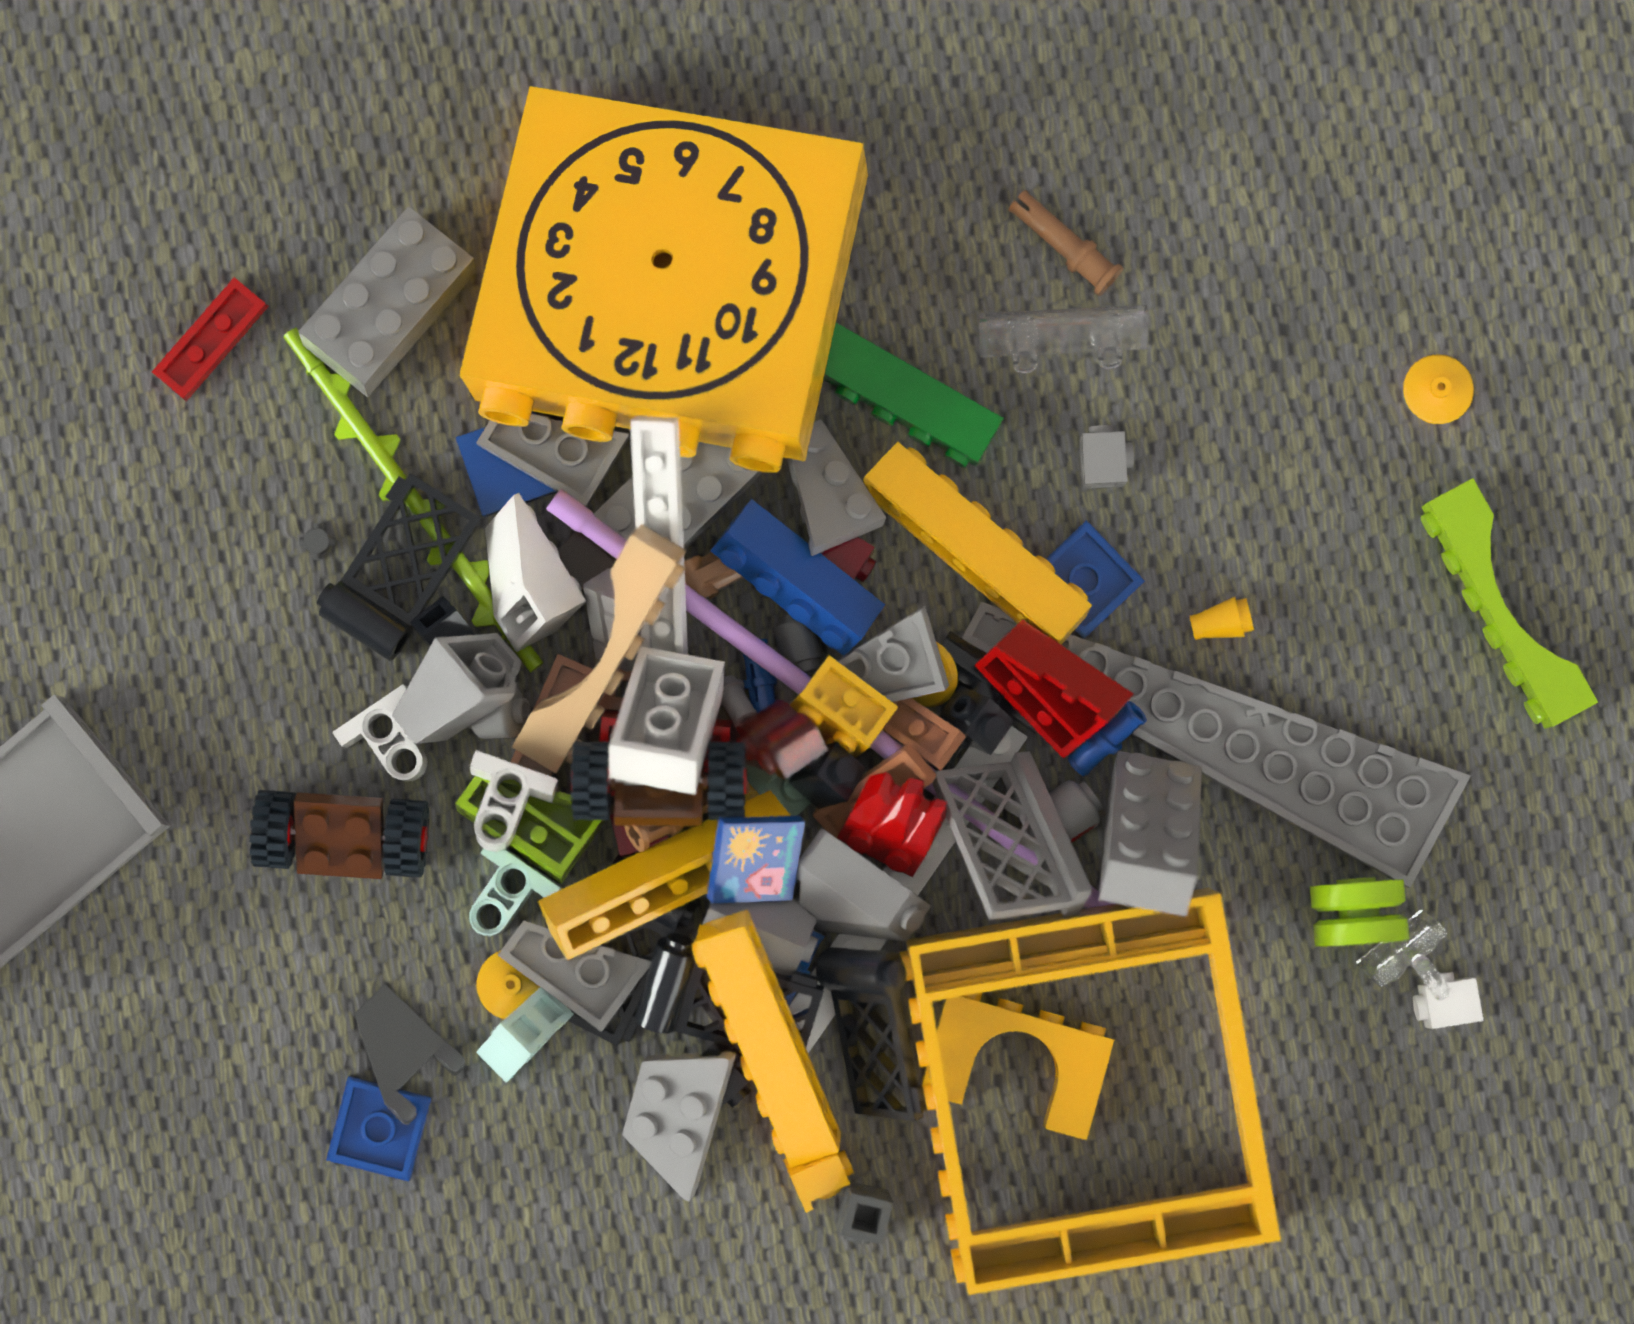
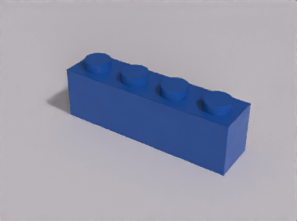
[710,499,885,656]

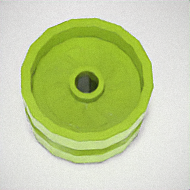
[1309,877,1409,947]

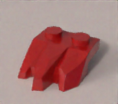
[837,772,947,878]

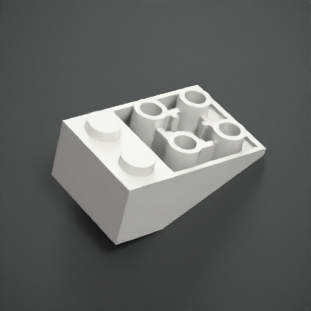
[485,493,586,652]

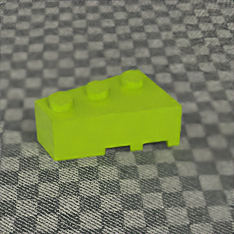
[455,776,606,884]

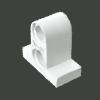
[332,684,427,781]
[470,750,558,852]

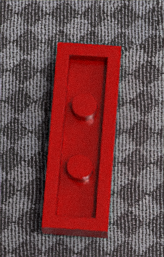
[152,277,269,402]

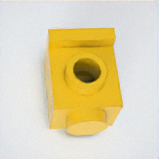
[783,1150,855,1213]

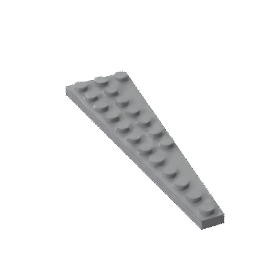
[962,602,1471,888]

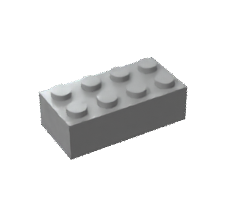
[298,206,476,397]
[594,442,765,550]
[1099,751,1202,916]

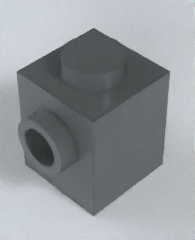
[836,1181,893,1245]

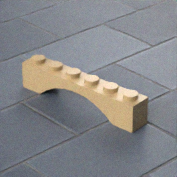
[512,524,686,773]

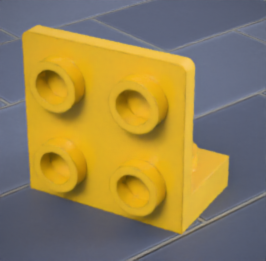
[785,655,898,759]

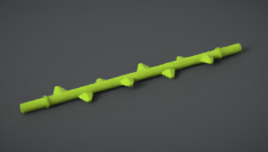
[283,328,544,673]

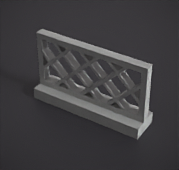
[932,751,1092,920]

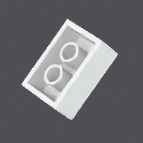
[609,646,725,794]

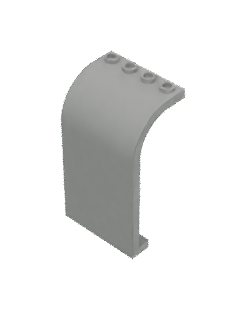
[0,694,171,969]

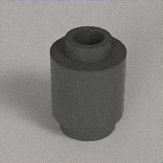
[773,614,823,673]

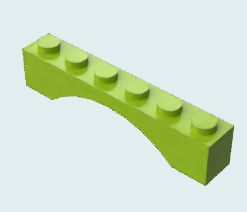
[1421,478,1598,729]

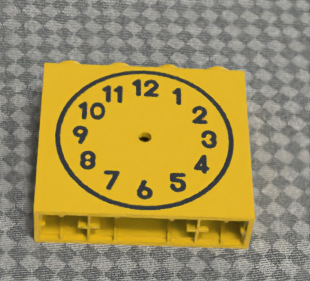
[460,86,868,473]

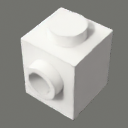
[1413,972,1484,1029]

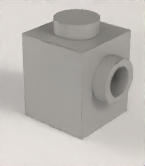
[1079,425,1134,489]

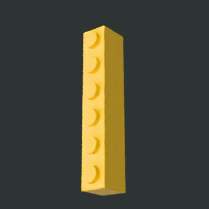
[863,441,1092,645]
[538,790,791,960]
[692,909,841,1168]

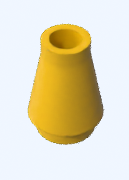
[1189,596,1254,640]

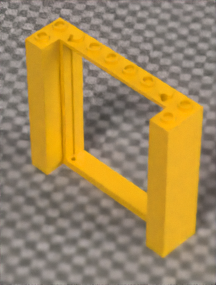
[899,888,1281,1295]

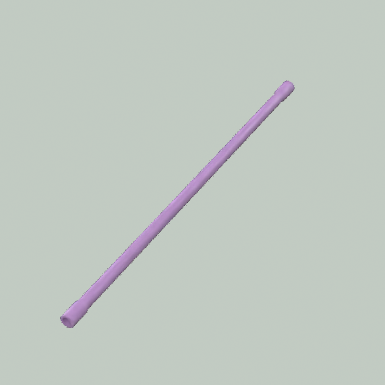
[546,489,1116,909]

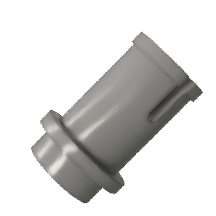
[720,675,760,731]

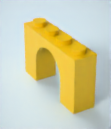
[921,993,1114,1141]

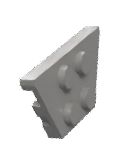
[622,1052,736,1201]

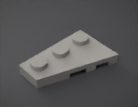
[476,414,630,508]
[787,419,886,556]
[836,605,949,702]
[498,920,651,1032]

